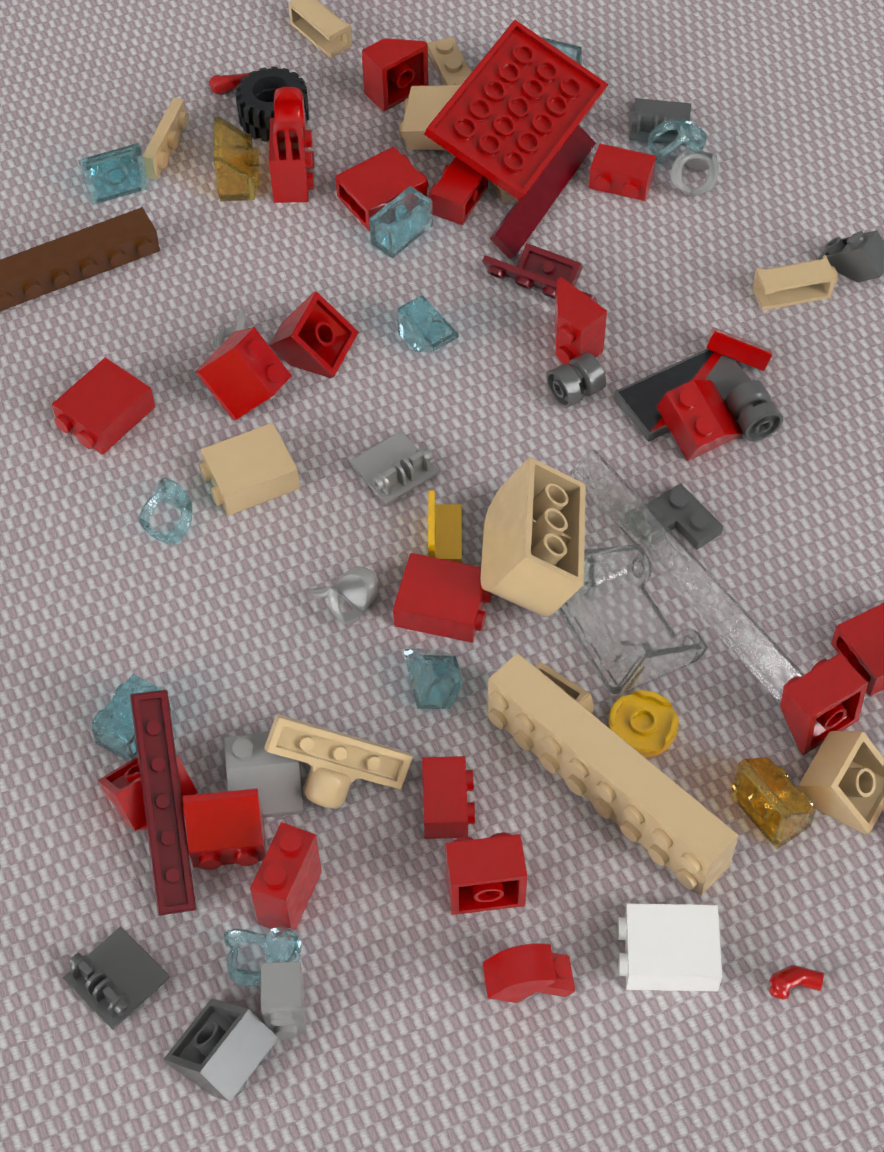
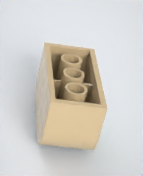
[480,456,586,617]

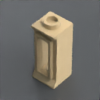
[288,0,352,58]
[752,255,838,311]

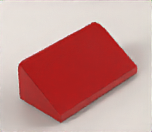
[706,327,773,371]

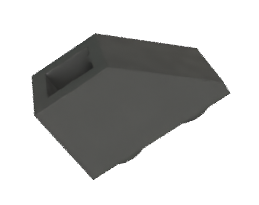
[818,230,884,282]

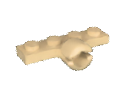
[264,714,413,809]

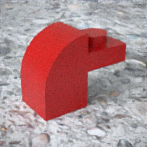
[482,943,575,1003]

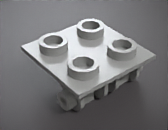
[349,430,439,505]

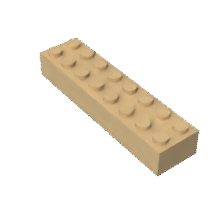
[487,653,739,896]

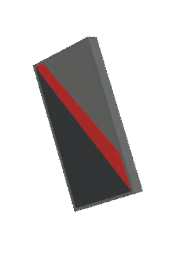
[614,349,751,442]

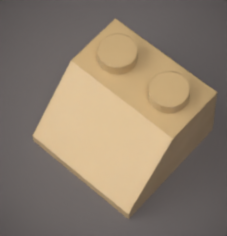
[798,731,884,834]

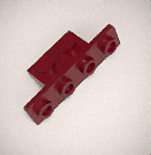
[482,243,598,303]

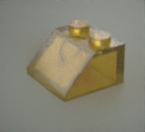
[214,117,260,202]
[730,757,816,849]

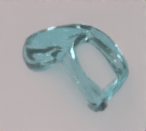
[648,119,707,164]
[138,478,192,544]
[224,926,301,986]

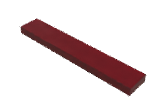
[489,125,596,259]
[130,690,196,916]

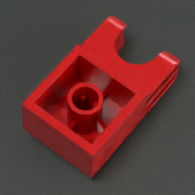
[269,87,315,203]

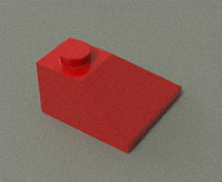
[269,291,359,378]

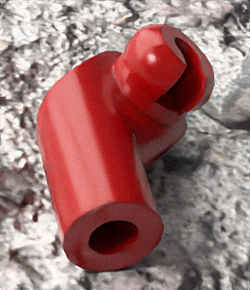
[209,73,249,95]
[769,965,824,1000]

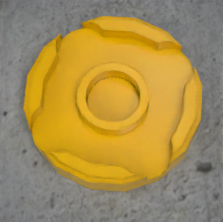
[607,690,679,758]

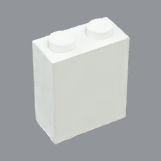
[617,903,722,991]

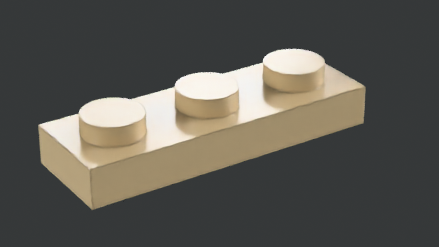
[142,97,189,180]

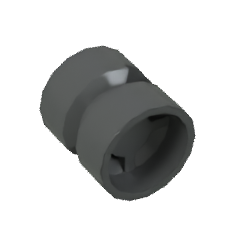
[546,352,606,408]
[726,380,783,441]

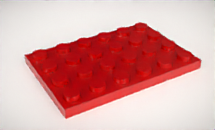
[424,19,609,200]

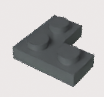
[629,483,724,550]

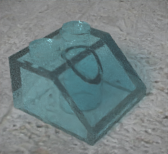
[79,143,149,205]

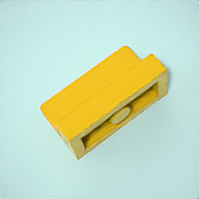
[428,490,462,563]

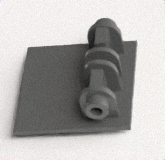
[630,98,692,146]
[63,926,171,1030]

